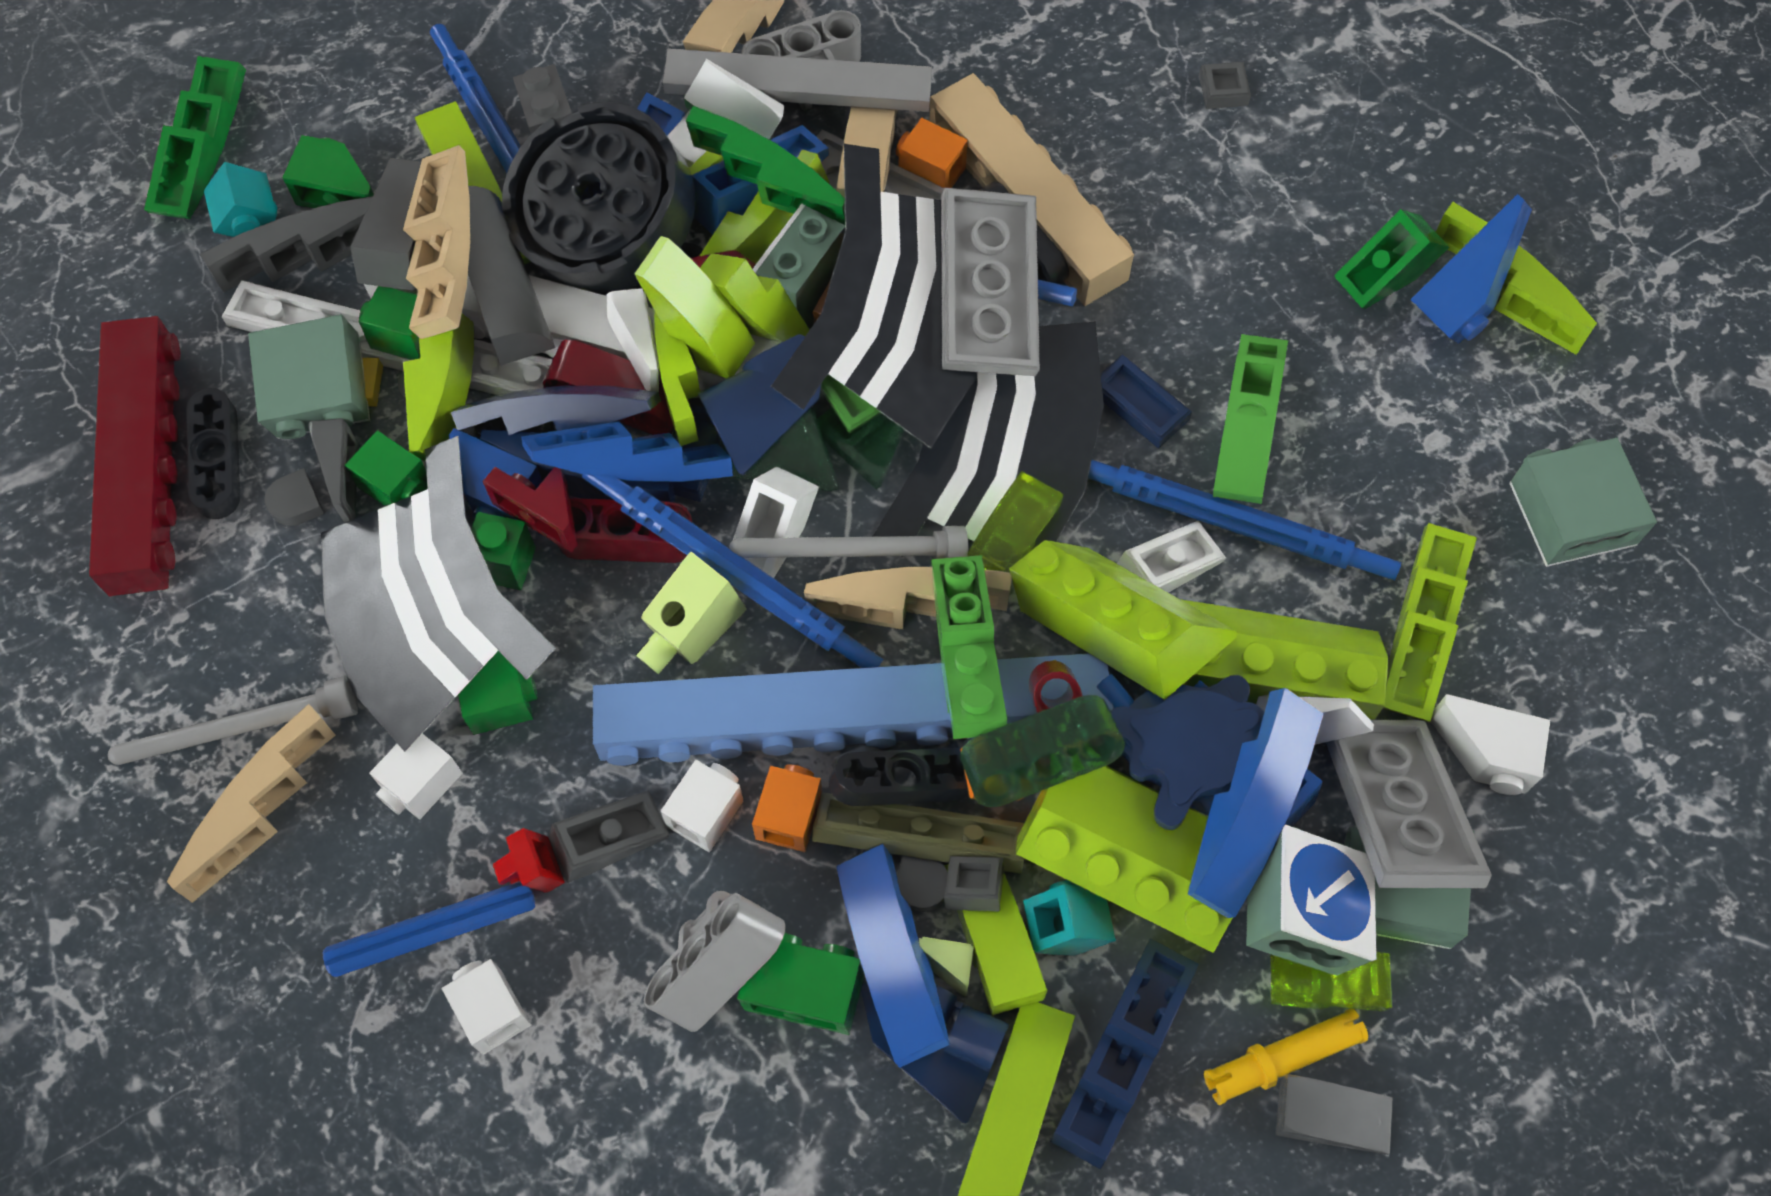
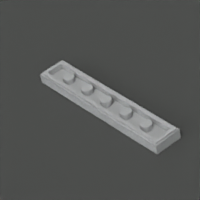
[663,48,932,112]

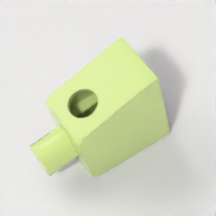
[635,552,747,674]

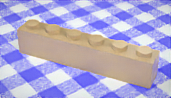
[930,73,1134,306]

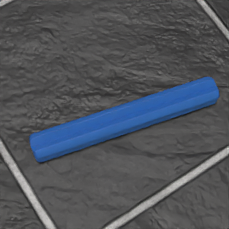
[323,881,535,977]

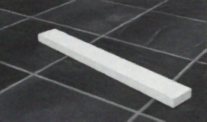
[222,280,553,395]

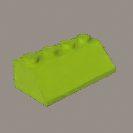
[1009,540,1237,700]
[1181,599,1388,720]
[1016,745,1232,953]

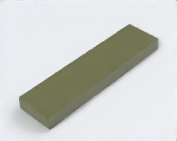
[812,792,1024,874]

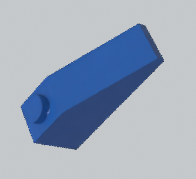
[692,125,829,235]
[1410,194,1532,344]

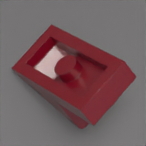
[482,467,577,553]

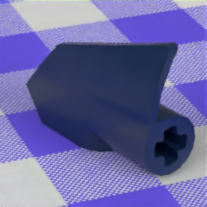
[698,334,822,475]
[861,982,1009,1124]

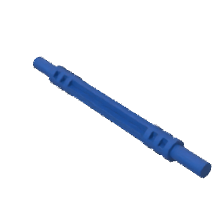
[430,24,521,173]
[1088,460,1401,581]
[582,474,884,668]

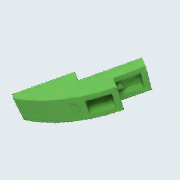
[1213,334,1288,504]
[932,555,1007,739]

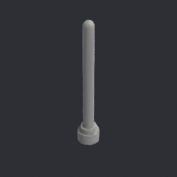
[729,526,968,559]
[108,676,358,765]

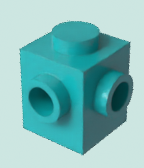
[204,162,277,237]
[1023,880,1116,956]

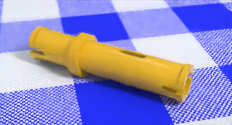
[1204,1008,1368,1105]

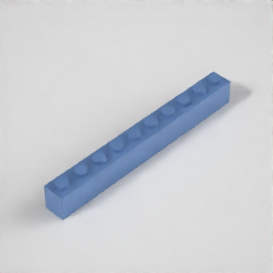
[593,654,1113,766]

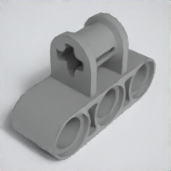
[741,10,861,111]
[644,891,785,1032]

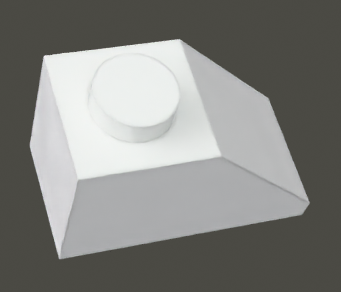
[733,467,819,578]
[1431,694,1550,795]

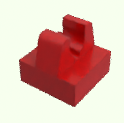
[493,828,565,892]

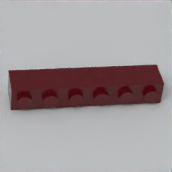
[89,316,181,596]

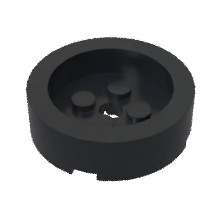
[502,102,696,296]

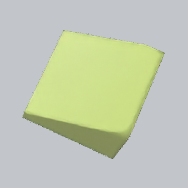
[919,937,974,996]

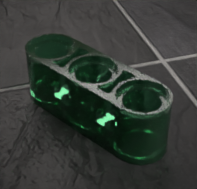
[960,695,1125,807]

